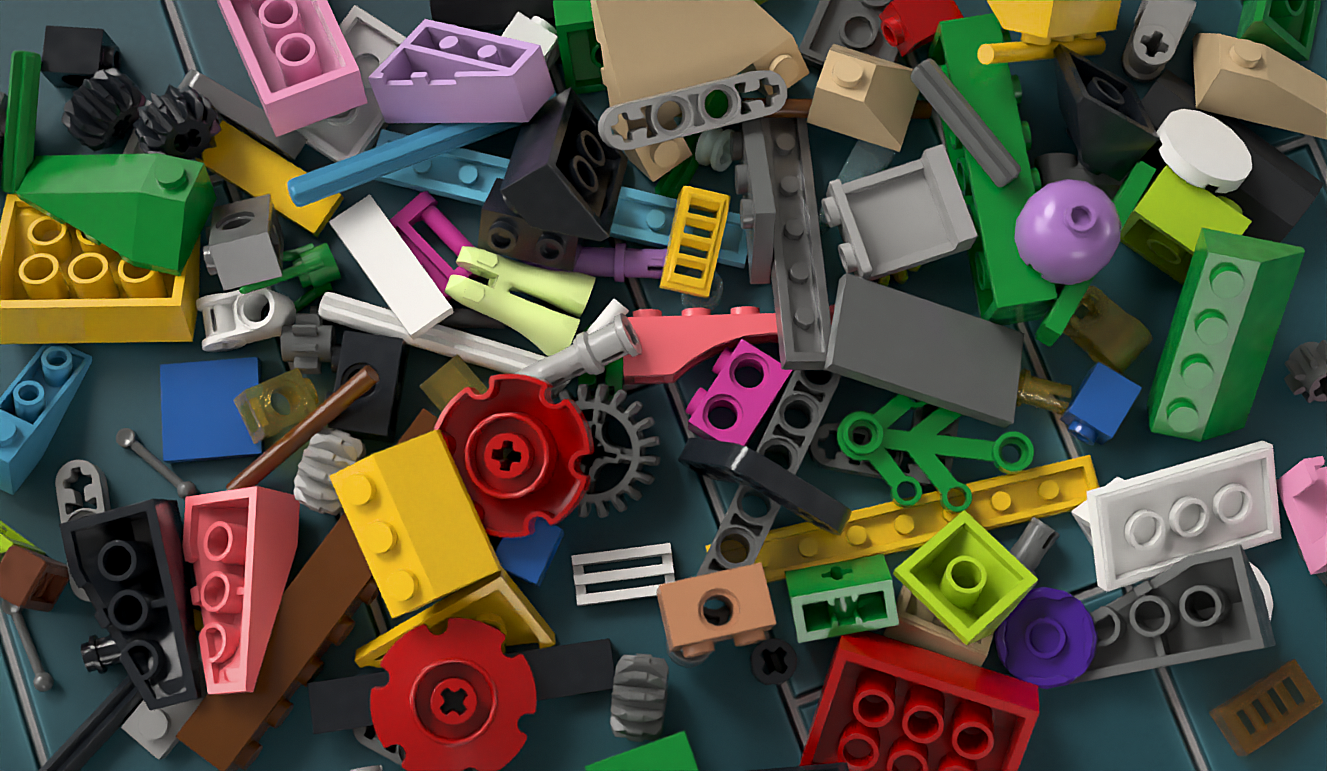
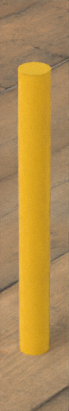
[977,36,1106,65]

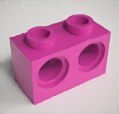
[685,339,792,447]

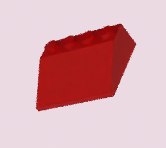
[799,631,1040,771]

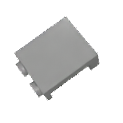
[822,144,978,281]

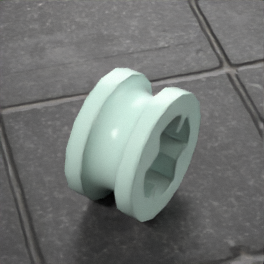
[695,127,734,172]

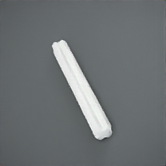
[318,292,546,374]

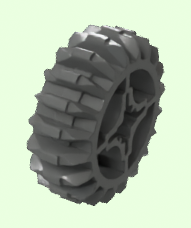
[559,384,661,518]

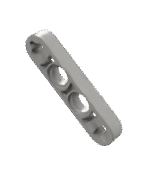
[598,70,787,150]

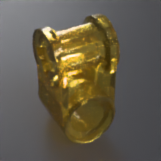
[1063,285,1153,375]

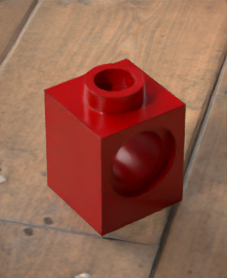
[879,0,964,57]

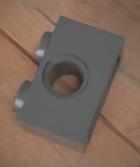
[203,194,284,291]

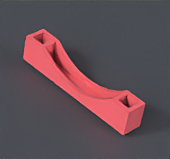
[623,305,835,385]

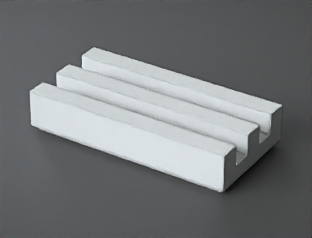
[571,543,675,606]

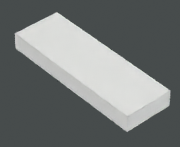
[329,194,454,340]

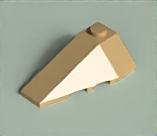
[1192,33,1327,139]

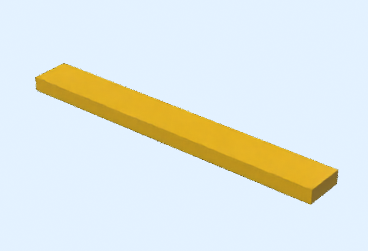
[705,455,1099,584]

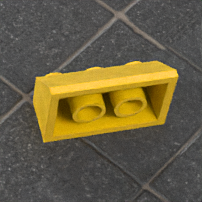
[987,0,1121,45]
[329,429,502,618]

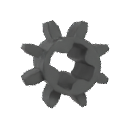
[281,313,337,374]
[1284,340,1327,403]

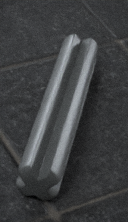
[910,59,1021,187]

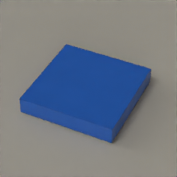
[160,357,265,464]

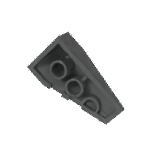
[1070,545,1276,684]

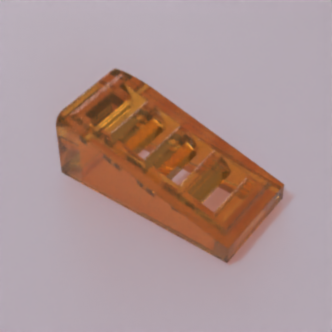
[1209,659,1324,756]

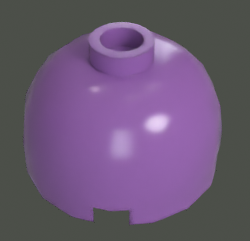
[1015,179,1121,285]

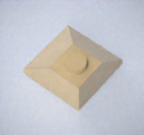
[807,44,920,152]

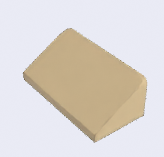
[884,584,994,667]

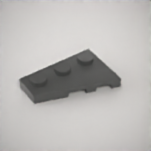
[730,111,776,284]

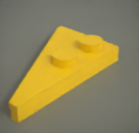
[354,566,555,668]

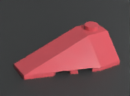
[182,486,300,695]

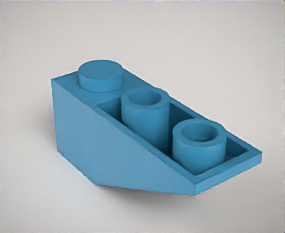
[0,343,92,495]

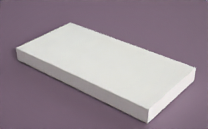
[1086,441,1282,592]

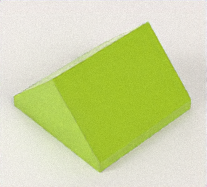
[893,510,1038,646]

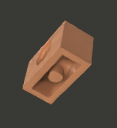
[656,562,776,658]

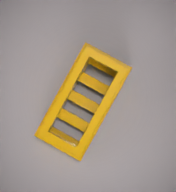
[659,186,731,298]

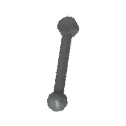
[116,428,197,500]
[1,599,54,692]

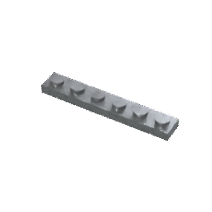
[761,118,831,370]

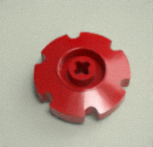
[434,374,594,538]
[370,617,536,771]

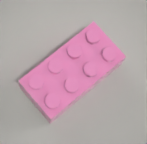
[216,0,368,137]

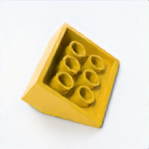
[0,194,200,344]

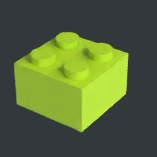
[1120,165,1252,285]

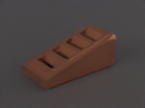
[0,545,69,612]

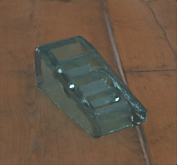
[818,139,895,235]

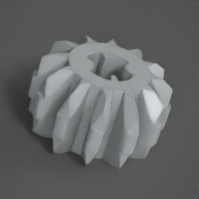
[293,427,366,516]

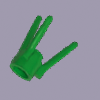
[239,243,341,313]

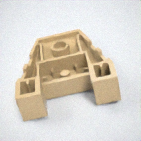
[590,0,810,182]

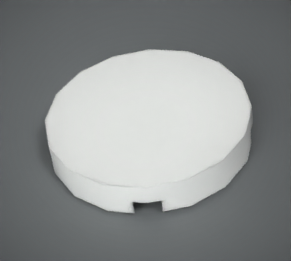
[1156,109,1252,193]

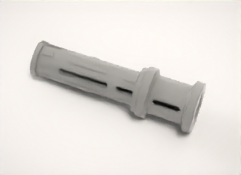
[514,313,642,389]

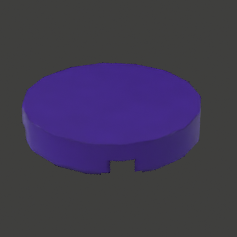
[994,587,1098,689]

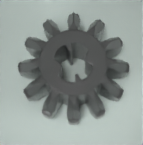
[610,653,669,742]

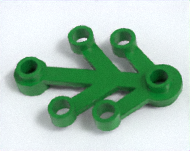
[837,394,1034,514]

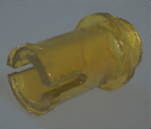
[1016,368,1072,416]

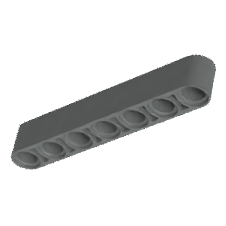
[666,370,841,668]

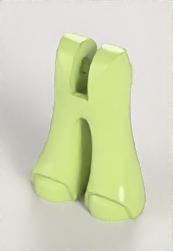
[444,246,596,356]

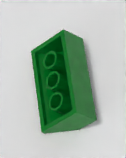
[1146,228,1305,442]

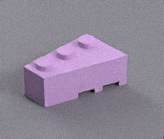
[368,19,555,123]

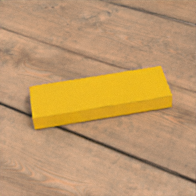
[195,120,344,237]

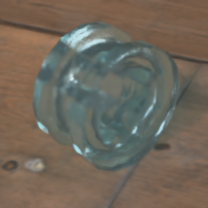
[680,268,723,311]

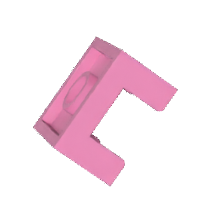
[1276,456,1327,575]

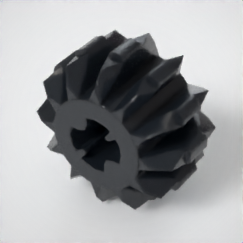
[61,67,146,152]
[132,84,222,161]

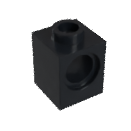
[40,25,121,89]

